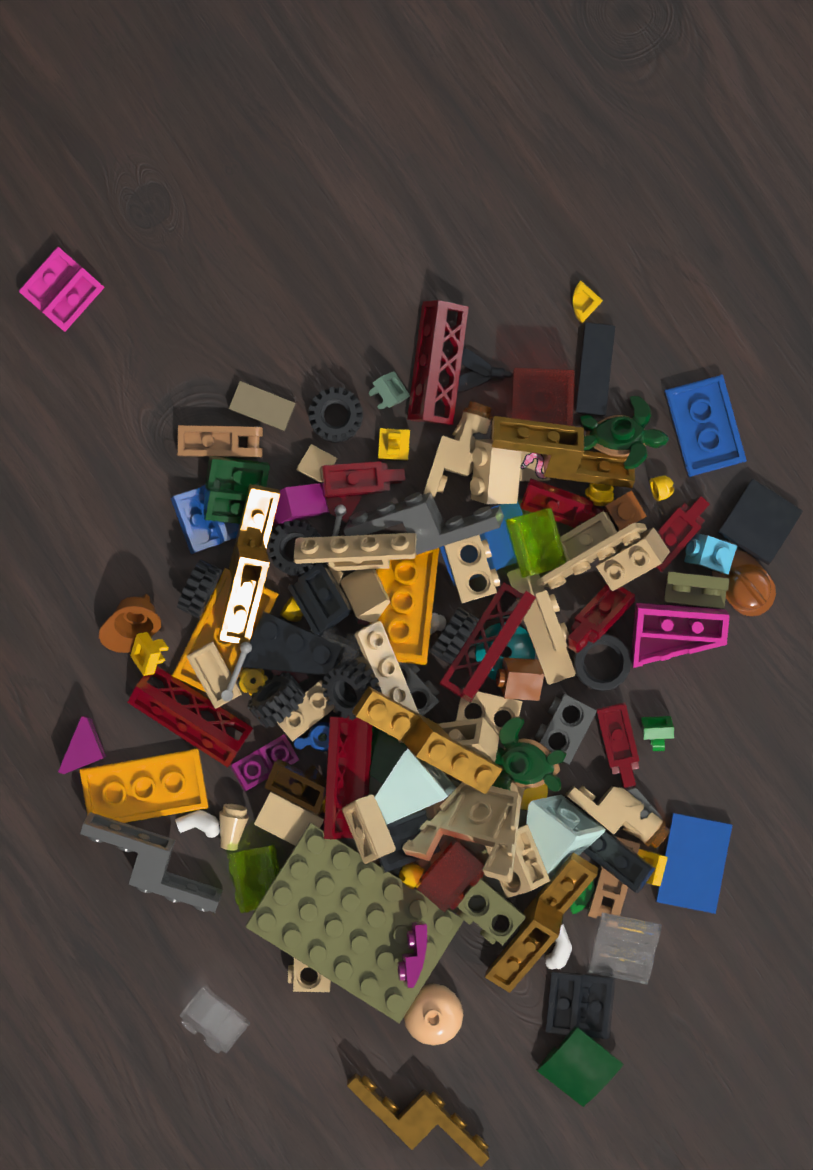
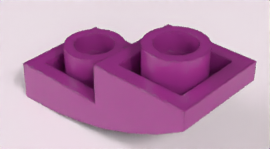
[230,734,299,792]
[397,921,427,988]

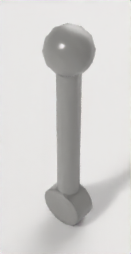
[325,505,346,565]
[221,642,252,702]

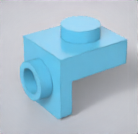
[684,534,737,574]

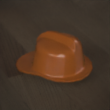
[712,550,776,616]
[99,594,161,653]

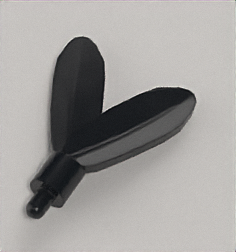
[452,348,513,393]

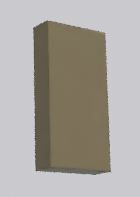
[229,381,296,432]

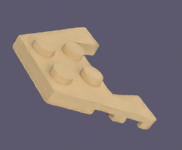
[402,782,521,883]

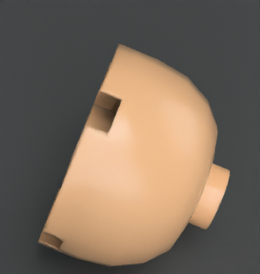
[404,983,464,1046]

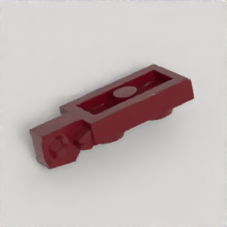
[320,461,405,497]
[520,478,606,528]
[656,496,710,572]
[568,584,635,653]
[596,702,640,788]

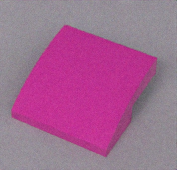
[18,246,105,332]

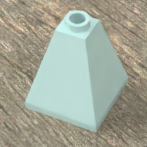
[375,749,457,825]
[526,795,606,879]

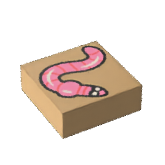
[519,451,550,482]

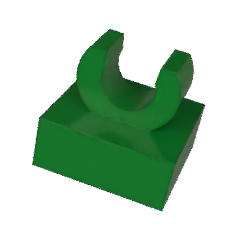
[641,716,674,751]

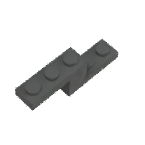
[343,492,504,555]
[80,812,223,913]

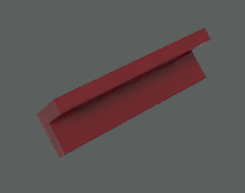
[407,300,469,425]
[440,582,536,703]
[127,666,254,767]
[324,716,373,840]

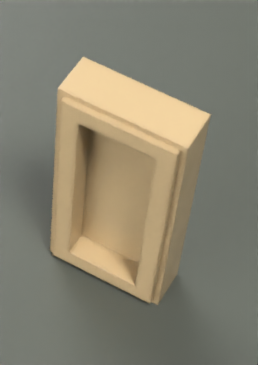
[186,642,242,709]

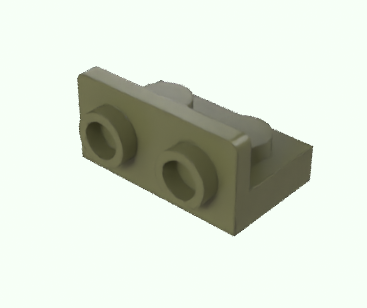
[664,572,729,608]

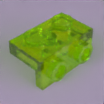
[506,508,567,578]
[229,845,279,913]

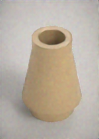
[219,804,249,850]

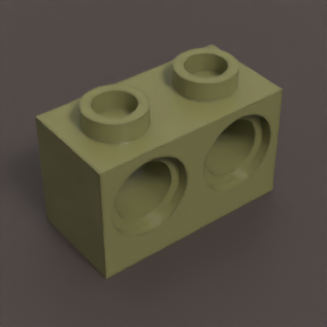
[455,876,526,946]

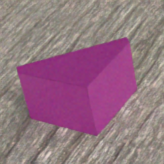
[272,483,329,528]
[58,715,106,774]

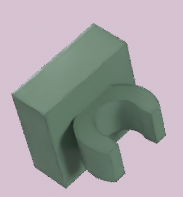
[369,371,410,409]

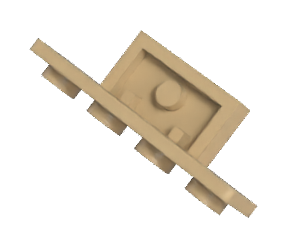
[536,512,647,589]
[294,533,417,571]
[507,563,576,685]
[354,621,419,743]

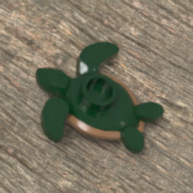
[581,396,669,469]
[492,717,566,791]

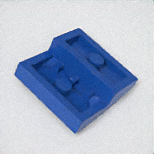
[170,484,240,554]

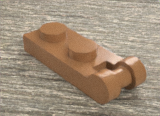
[177,425,263,458]
[587,836,640,924]

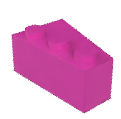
[631,603,729,668]

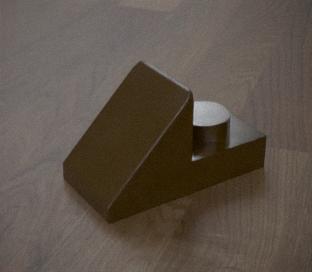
[264,758,327,815]

